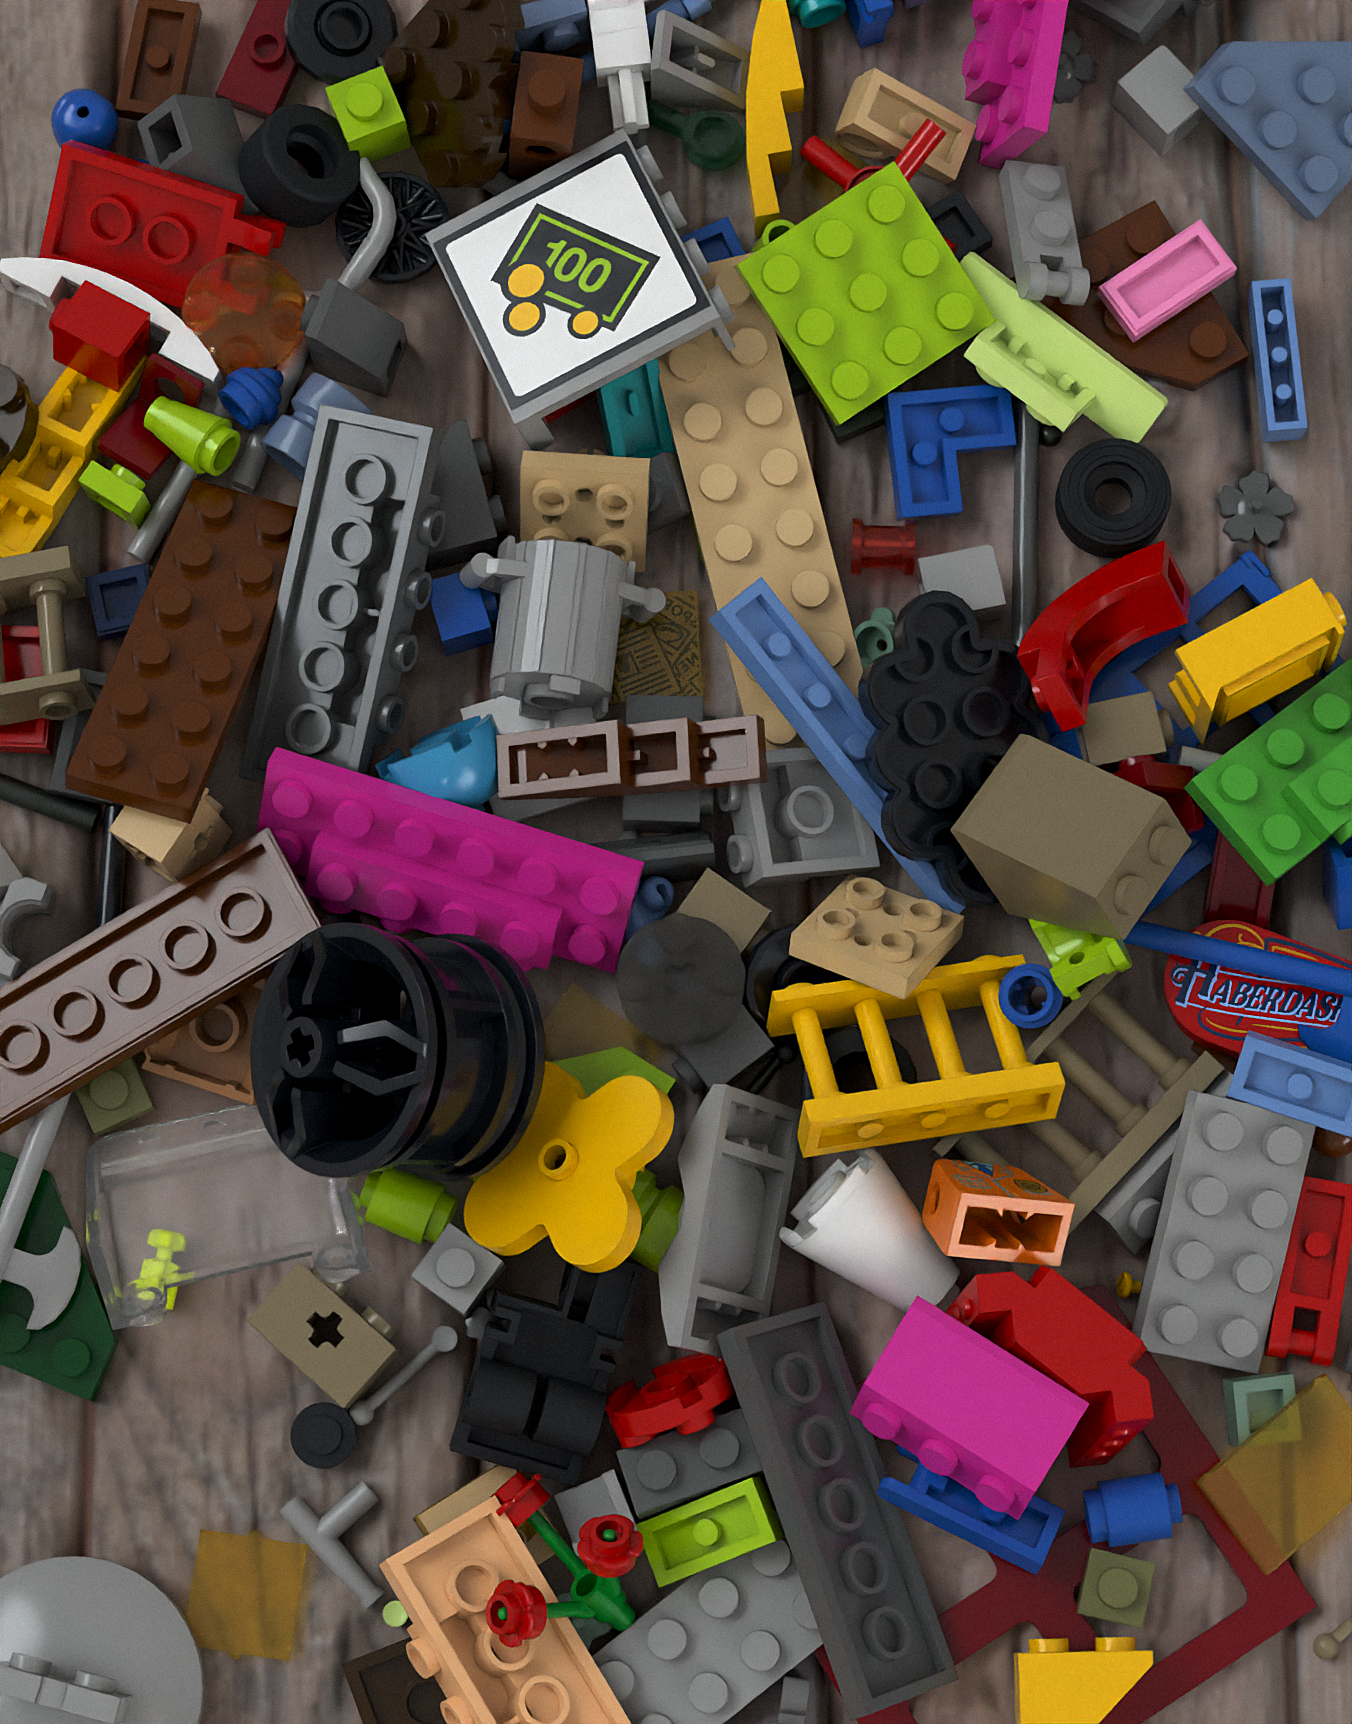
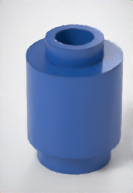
[1082,1472,1183,1548]

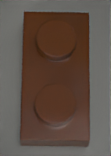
[115,0,202,121]

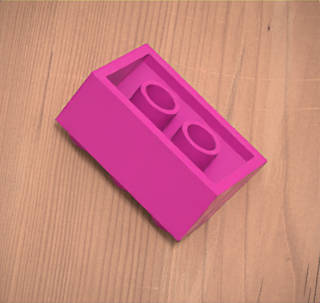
[849,1295,1090,1520]

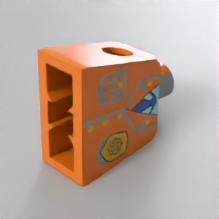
[922,1159,1075,1266]

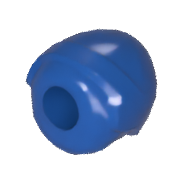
[51,88,119,150]

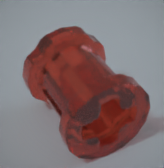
[850,518,916,576]

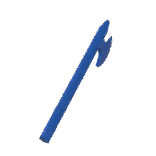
[1123,920,1352,1064]

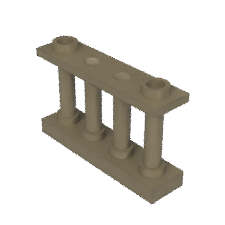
[0,545,97,726]
[929,970,1225,1236]

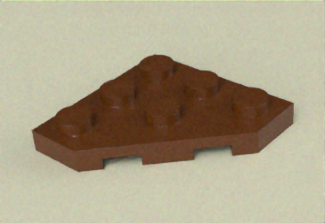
[1010,200,1250,391]

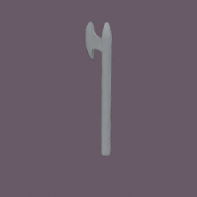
[0,1093,81,1330]

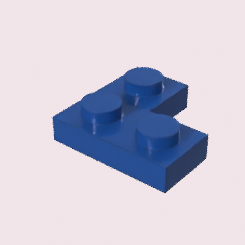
[882,384,1017,521]

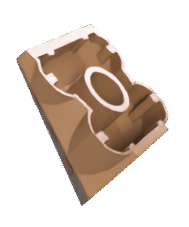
[138,974,271,1105]

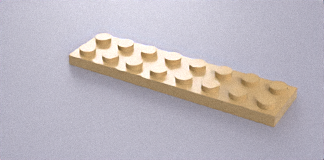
[657,252,863,750]

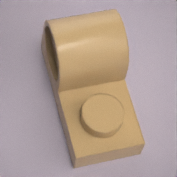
[833,68,977,184]

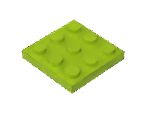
[734,161,996,426]

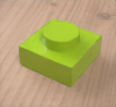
[78,460,152,530]

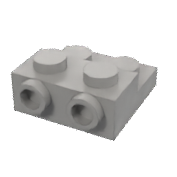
[716,747,880,889]

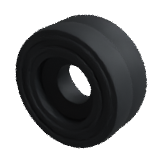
[1055,438,1172,558]

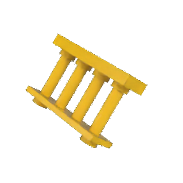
[766,954,1066,1158]

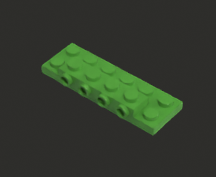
[1184,657,1352,887]

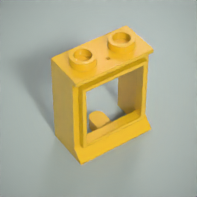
[1167,578,1347,747]

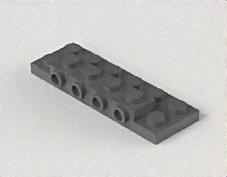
[239,404,446,783]

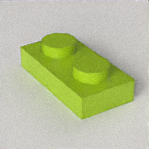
[636,1476,784,1587]

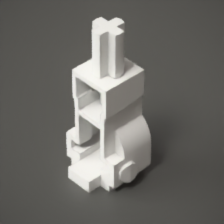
[586,0,651,134]

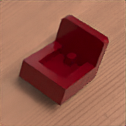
[1112,755,1204,834]

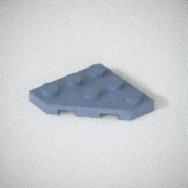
[1183,41,1352,221]

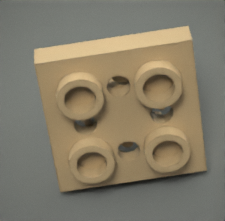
[520,448,650,572]
[789,873,964,1000]

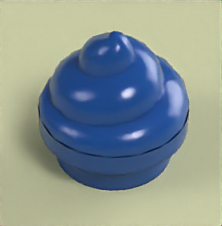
[218,367,284,430]

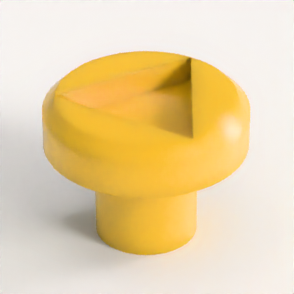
[1116,1272,1141,1298]

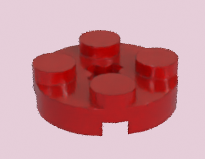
[605,1353,736,1448]

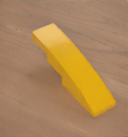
[745,0,804,238]
[0,355,147,558]

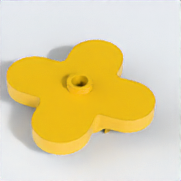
[464,1061,674,1273]

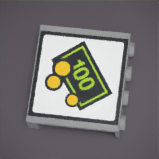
[425,128,736,451]

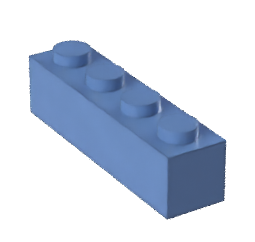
[1247,278,1308,442]

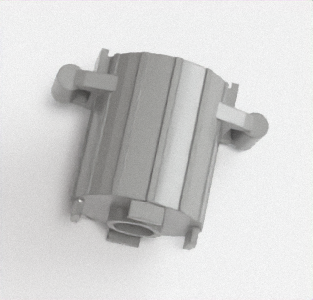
[460,536,666,721]

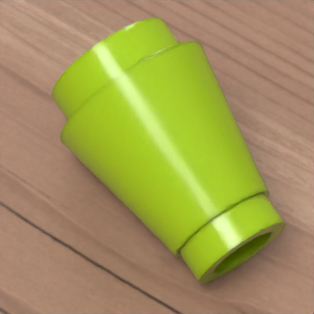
[144,396,241,476]

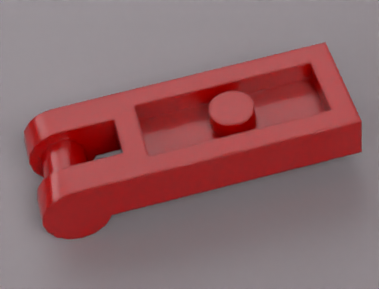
[1264,1176,1352,1367]

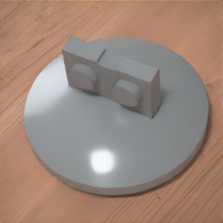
[0,1556,205,1724]

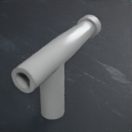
[279,1480,386,1610]

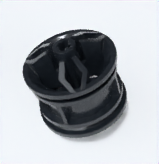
[250,922,546,1182]

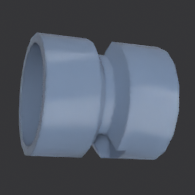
[260,372,374,482]

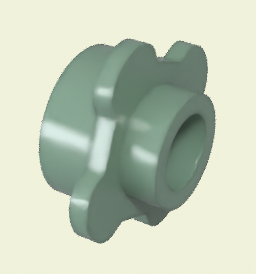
[853,607,896,669]

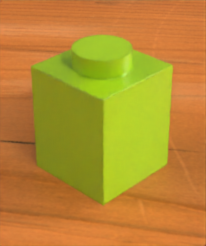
[325,65,411,163]

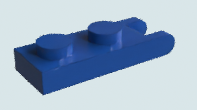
[877,1445,1066,1575]

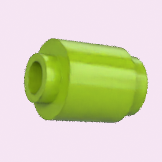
[358,1168,460,1245]

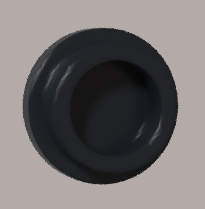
[290,1402,357,1469]

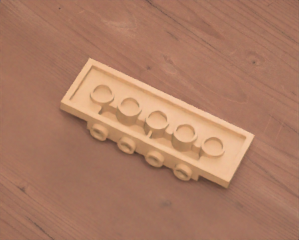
[379,1495,631,1724]

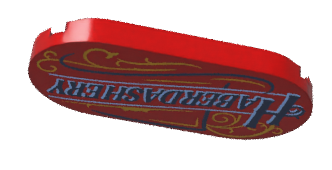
[1162,920,1352,1059]

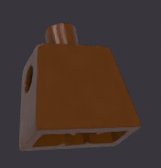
[508,51,584,179]

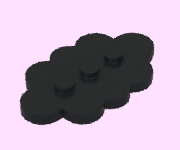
[858,590,1049,908]

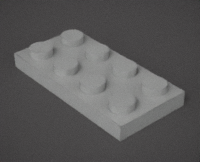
[1132,1089,1316,1374]
[592,1509,823,1724]

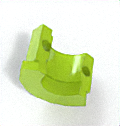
[1028,919,1133,1001]

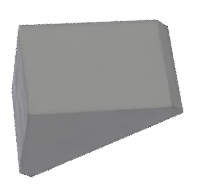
[650,9,751,112]

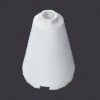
[779,1147,960,1313]

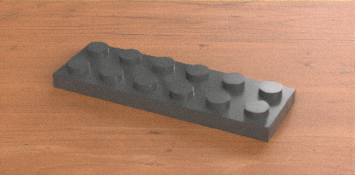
[716,1301,959,1721]

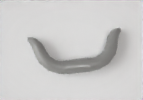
[269,157,397,312]

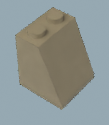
[950,734,1192,941]

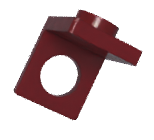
[97,352,205,480]

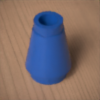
[998,963,1063,1029]

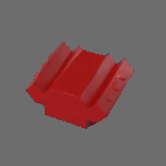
[945,1265,1154,1468]

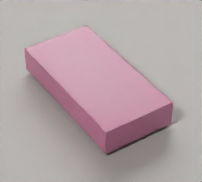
[1097,219,1237,343]

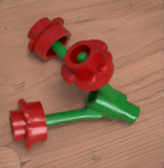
[486,1471,644,1648]

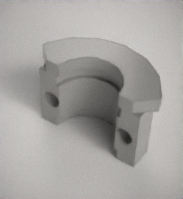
[0,877,57,986]

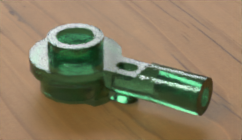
[646,97,745,172]

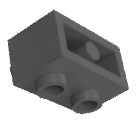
[616,1405,767,1522]

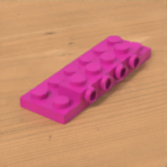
[962,0,1069,170]
[256,747,644,974]

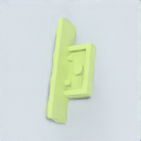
[960,252,1168,444]

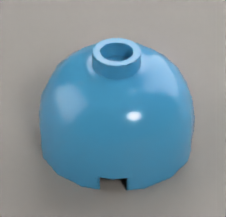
[375,714,500,812]

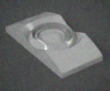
[658,1084,801,1359]

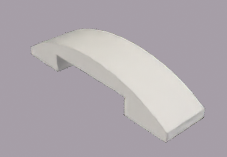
[0,257,225,398]

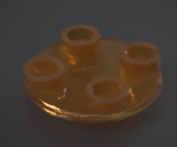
[181,252,307,374]

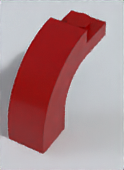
[1017,540,1191,732]

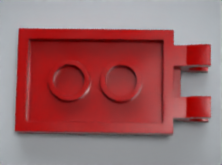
[39,139,287,318]

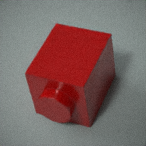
[49,280,151,393]

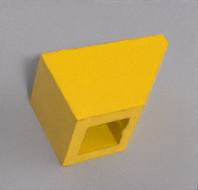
[1013,1637,1153,1724]

